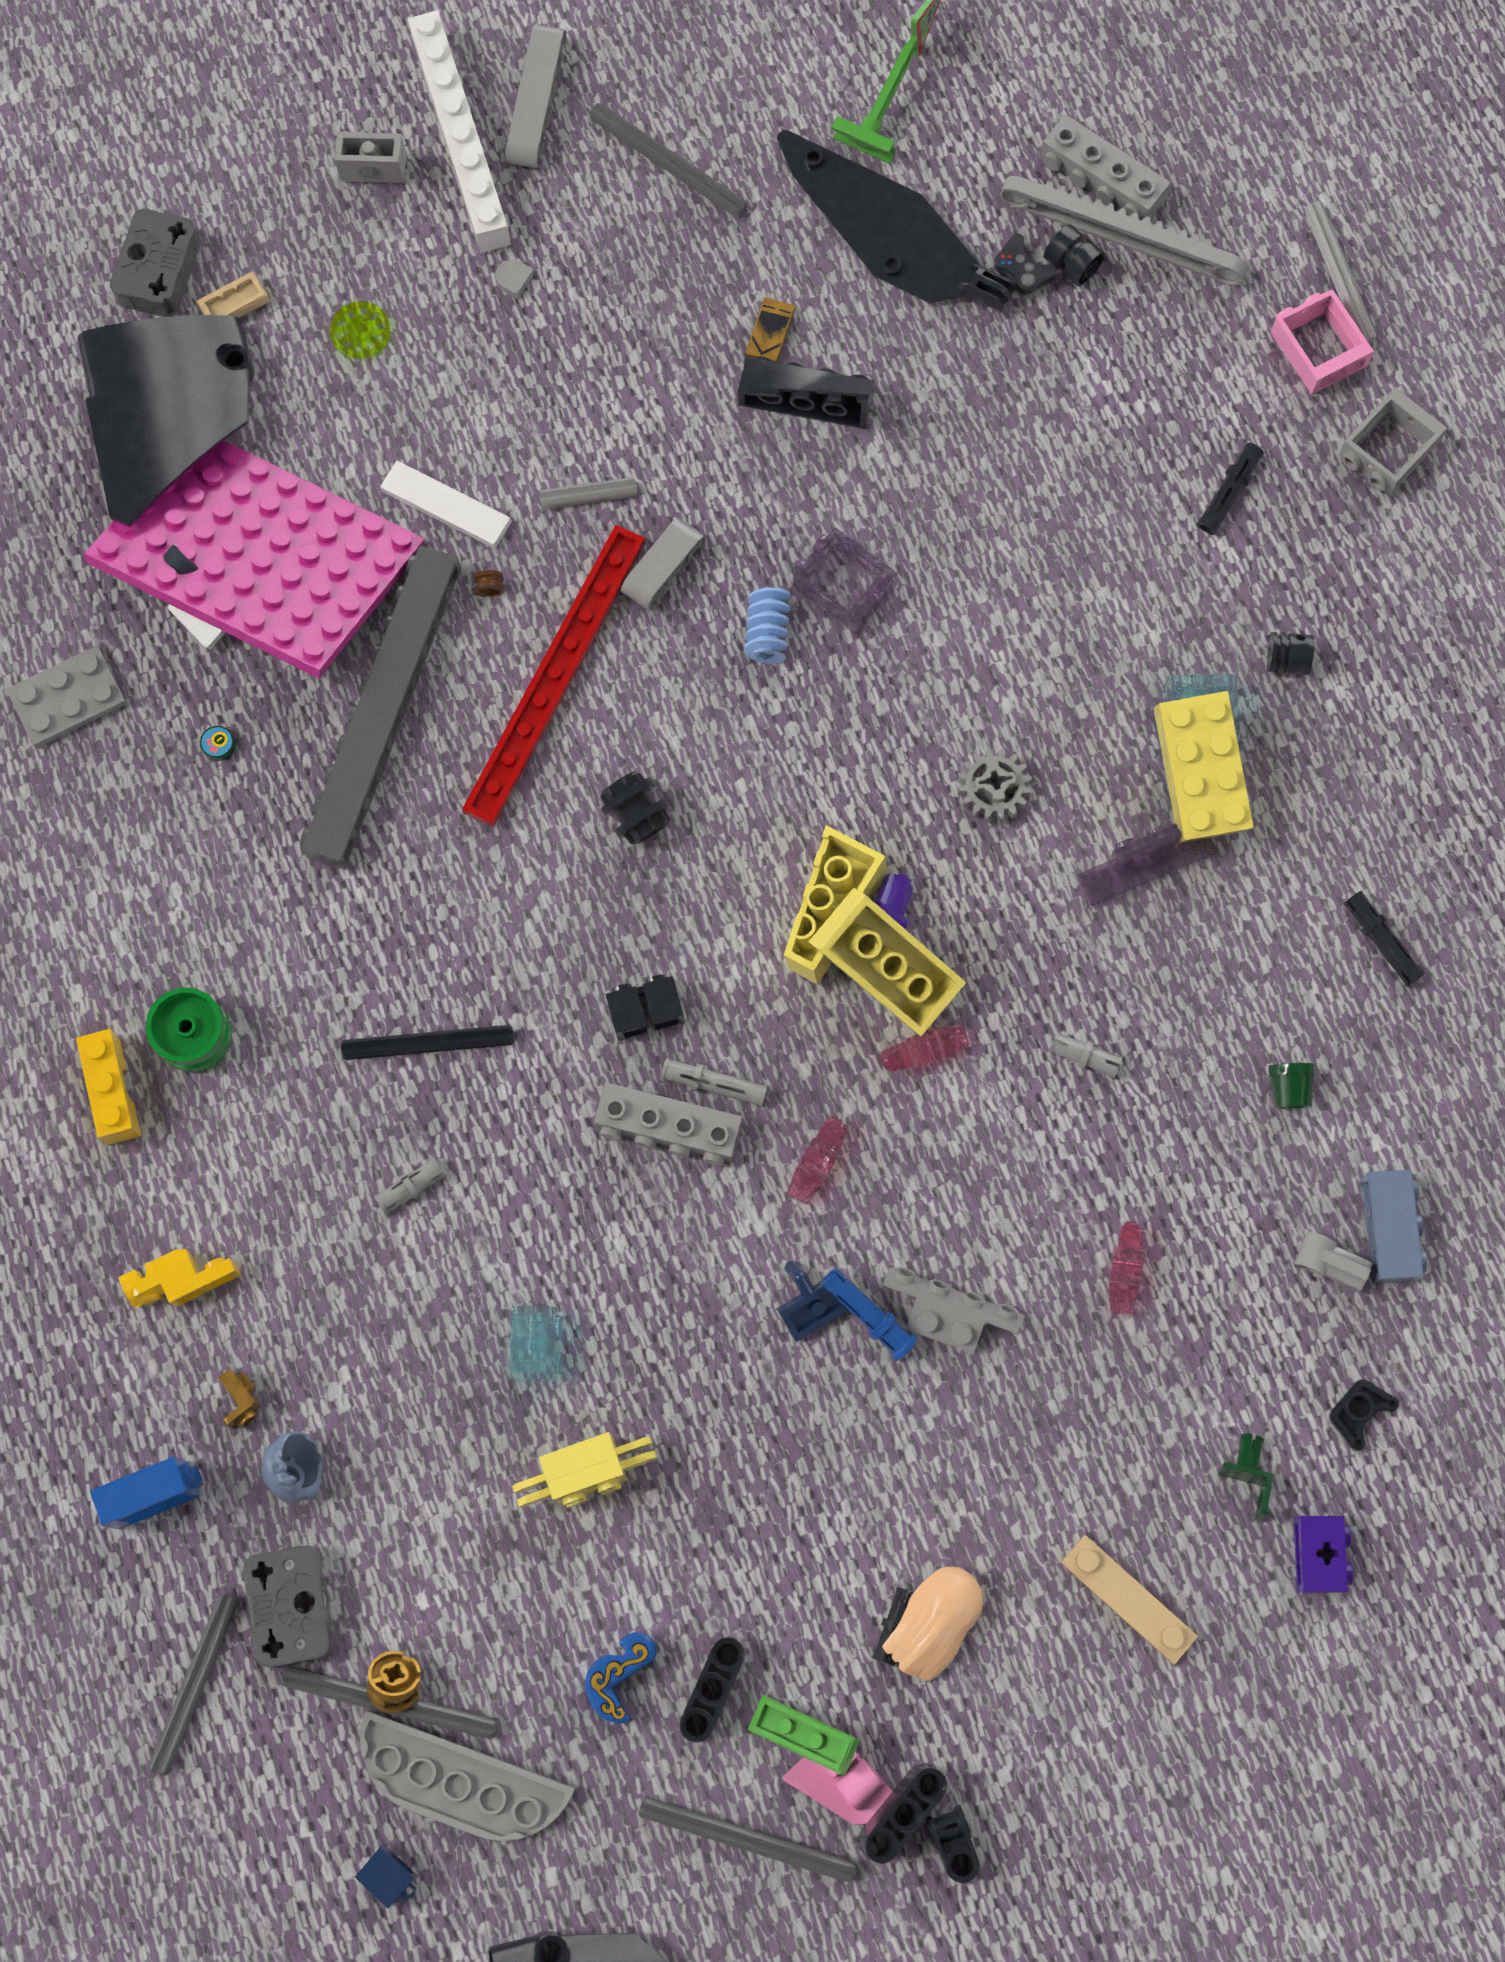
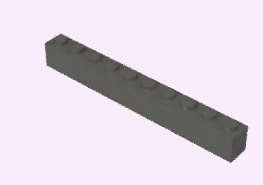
[300,545,461,870]

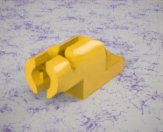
[119,1249,241,1309]

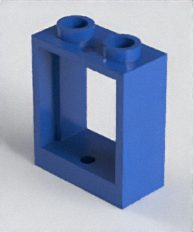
[90,1456,203,1530]

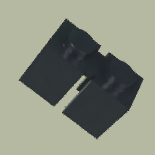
[605,974,685,1041]

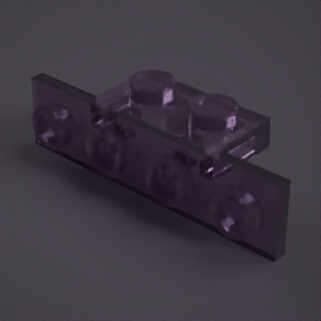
[1078,824,1218,906]

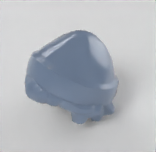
[261,1431,323,1503]

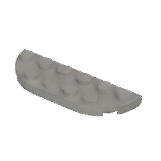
[360,1710,576,1841]

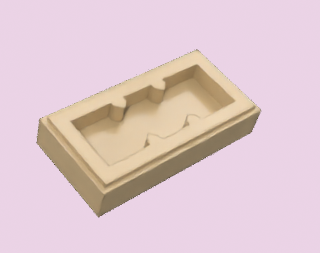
[196,271,270,318]

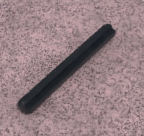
[341,1025,514,1060]

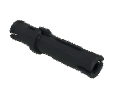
[1196,443,1264,535]
[1343,890,1425,987]

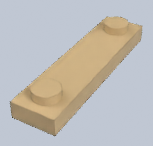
[1060,1535,1198,1665]

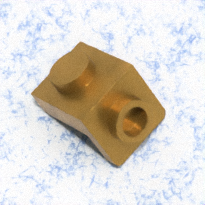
[218,1369,262,1429]

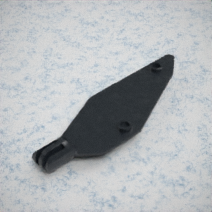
[777,130,1017,312]

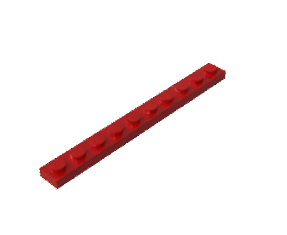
[462,524,646,828]

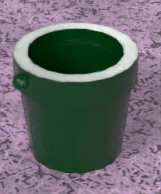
[1268,1063,1316,1109]

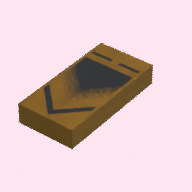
[745,297,795,362]

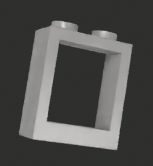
[1339,387,1447,496]

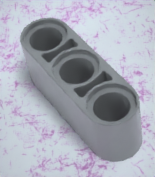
[621,518,706,611]

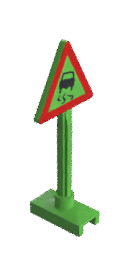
[831,0,941,164]

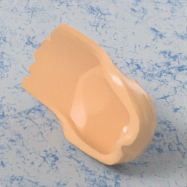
[882,1566,983,1681]

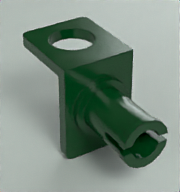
[1218,1433,1274,1522]

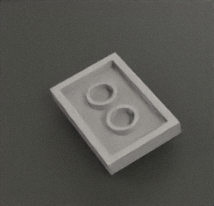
[6,645,127,749]

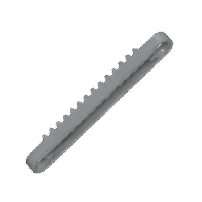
[1000,176,1248,286]

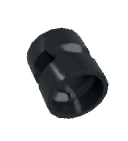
[1043,224,1105,287]

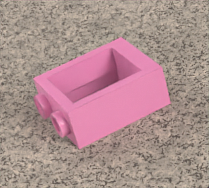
[1271,289,1374,395]

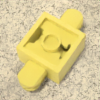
[512,1432,658,1508]

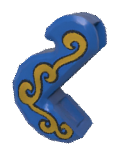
[585,1632,656,1724]

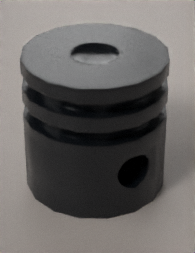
[1266,632,1314,675]

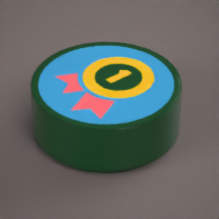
[200,726,236,761]

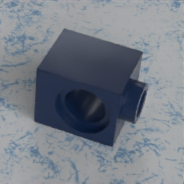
[355,1845,418,1908]

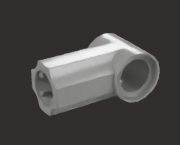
[1294,1232,1372,1292]

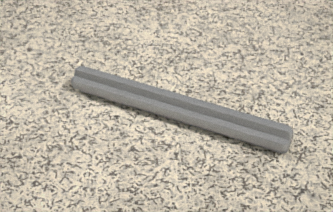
[1305,201,1376,344]

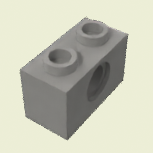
[335,132,407,183]

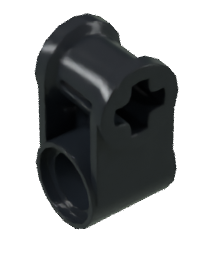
[925,1804,979,1883]

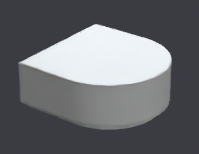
[495,260,534,299]

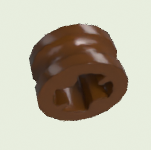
[474,570,505,597]

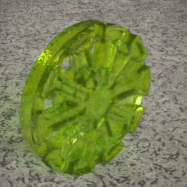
[330,301,391,359]

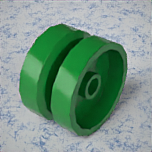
[145,987,233,1073]

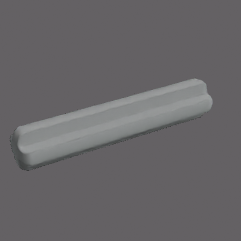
[539,477,637,510]

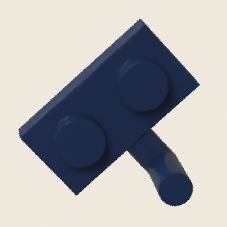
[776,1261,848,1342]

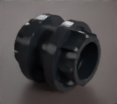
[600,771,670,845]

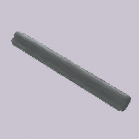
[148,1594,238,1776]

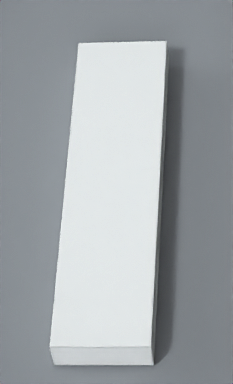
[380,461,511,549]

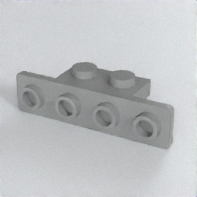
[883,1267,1025,1354]

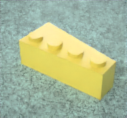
[784,825,888,985]

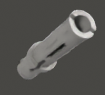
[661,1058,768,1107]

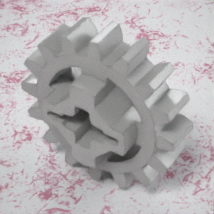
[957,748,1032,823]

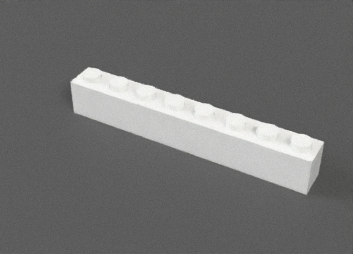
[407,10,511,253]

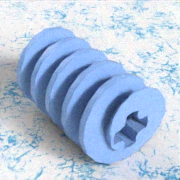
[744,588,791,664]

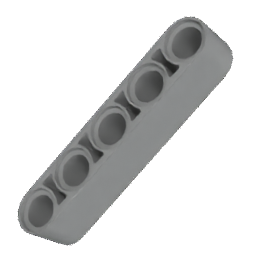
[506,25,567,169]

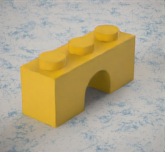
[76,1029,141,1145]

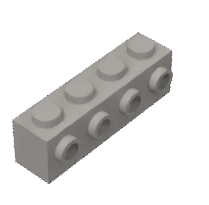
[1040,115,1171,221]
[594,1082,743,1166]

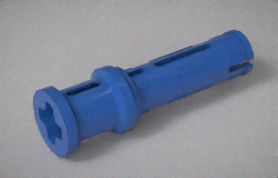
[820,1267,917,1361]

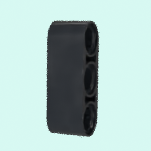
[679,1637,745,1743]
[858,1764,947,1864]

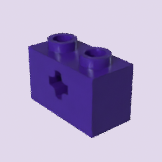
[1293,1516,1353,1593]

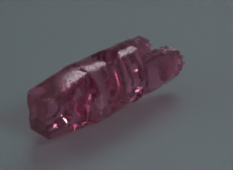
[878,1024,969,1073]
[787,1116,847,1205]
[1109,1220,1145,1315]

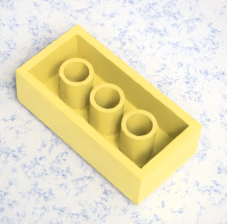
[1154,691,1254,843]
[809,888,966,1036]

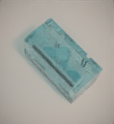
[509,1306,564,1383]

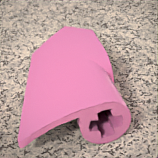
[783,1752,892,1825]

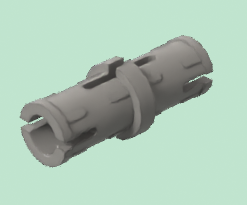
[1049,1032,1123,1078]
[374,1158,446,1215]

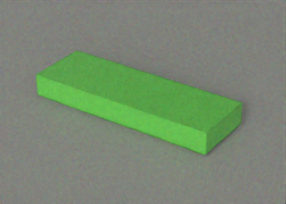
[747,1695,860,1776]

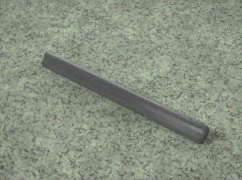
[590,103,747,218]
[282,1667,498,1739]
[639,1797,857,1883]

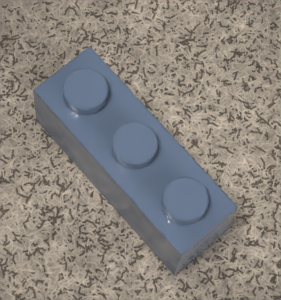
[1362,1170,1427,1284]

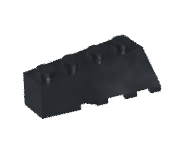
[738,356,875,429]

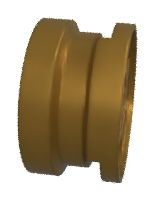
[367,1651,421,1713]

